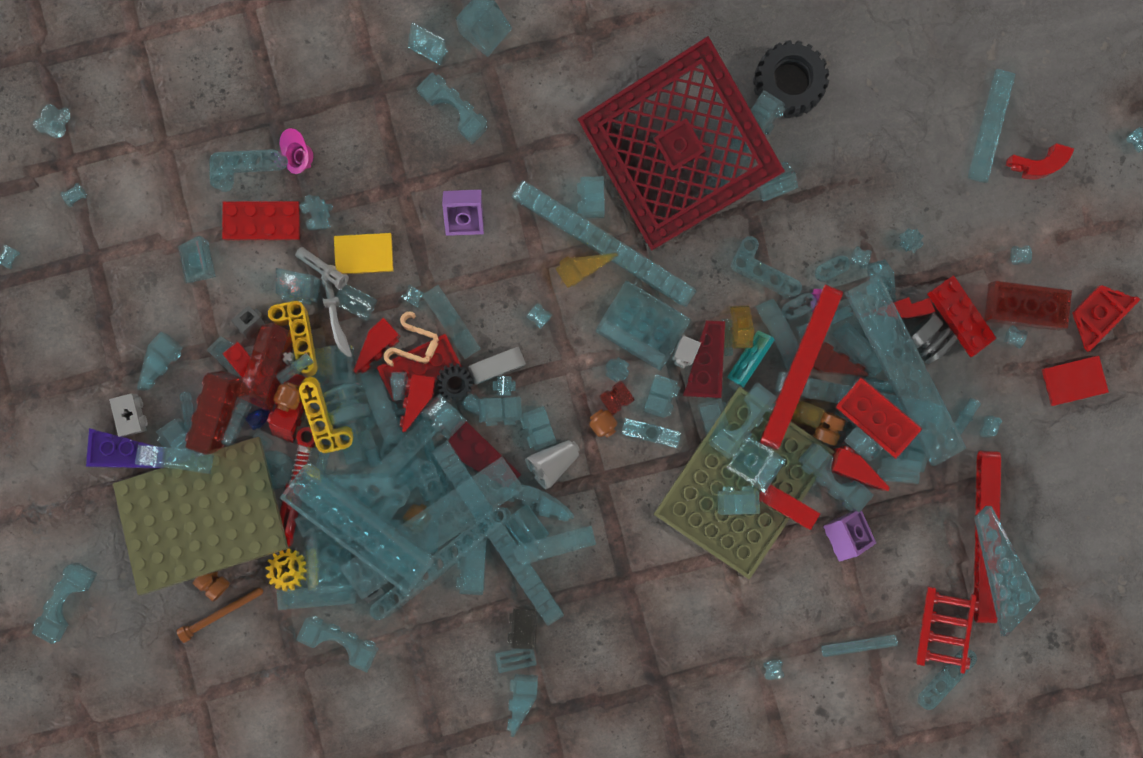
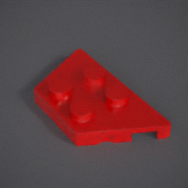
[1072,285,1141,352]

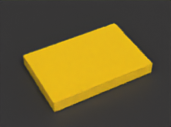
[334,233,394,274]

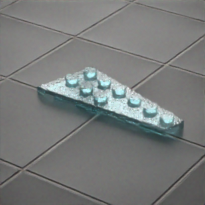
[974,506,1040,636]

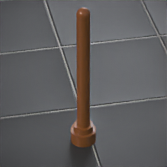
[176,588,263,643]

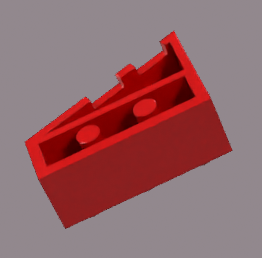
[267,372,313,443]

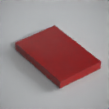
[1042,356,1109,406]

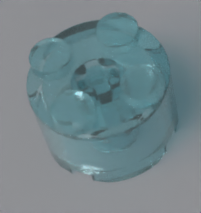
[421,394,467,439]

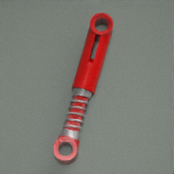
[279,427,315,548]

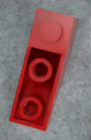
[354,318,401,374]
[400,374,436,432]

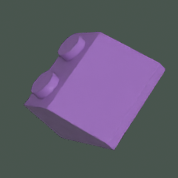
[442,190,484,236]
[824,508,876,562]

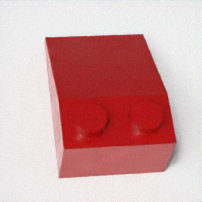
[826,446,890,491]

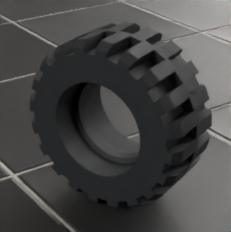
[753,40,829,118]

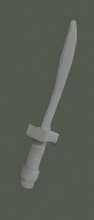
[321,277,352,357]

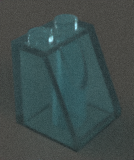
[456,0,512,57]

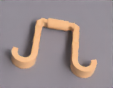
[384,312,439,367]

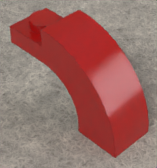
[1005,143,1075,180]

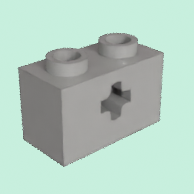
[671,335,701,368]
[109,393,148,437]

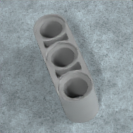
[468,347,526,385]

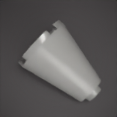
[525,440,580,489]

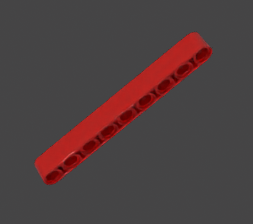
[759,284,843,450]
[973,451,1001,623]

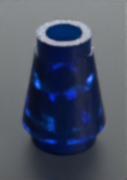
[245,405,273,431]

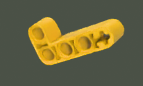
[268,301,318,377]
[299,377,355,453]

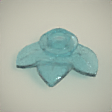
[33,104,70,138]

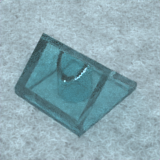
[178,236,216,283]

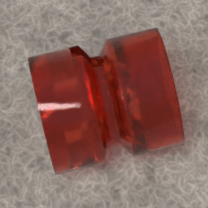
[599,380,635,416]

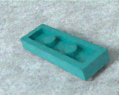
[727,330,775,388]

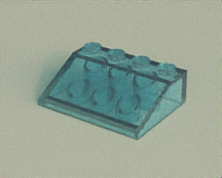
[595,280,691,371]

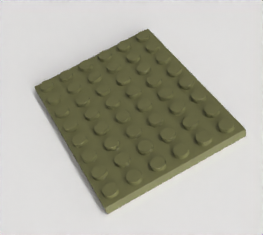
[653,387,835,580]
[113,437,288,596]

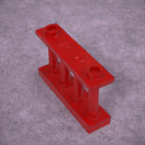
[916,586,979,674]

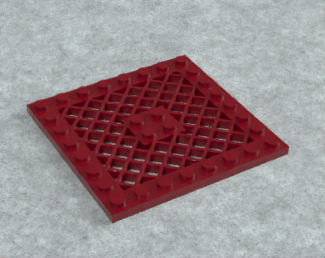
[578,36,786,251]

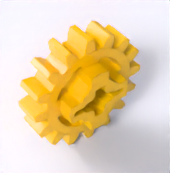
[265,548,309,592]

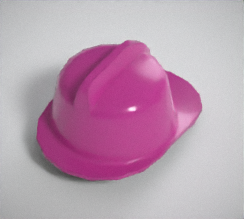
[279,128,314,174]

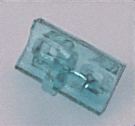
[300,195,333,230]

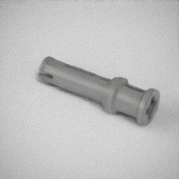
[295,247,349,290]

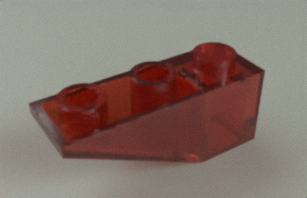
[813,342,869,377]

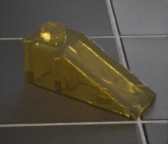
[556,252,619,288]

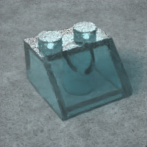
[276,268,321,305]
[727,436,786,493]

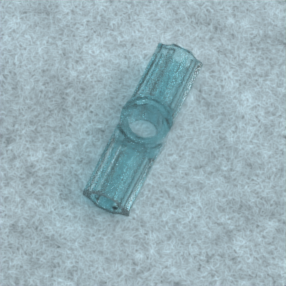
[621,418,681,448]

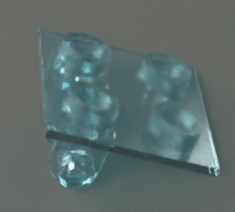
[408,22,448,65]

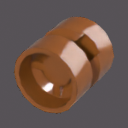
[813,411,847,446]
[193,571,231,602]

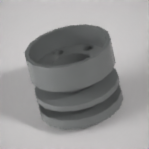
[904,313,957,365]

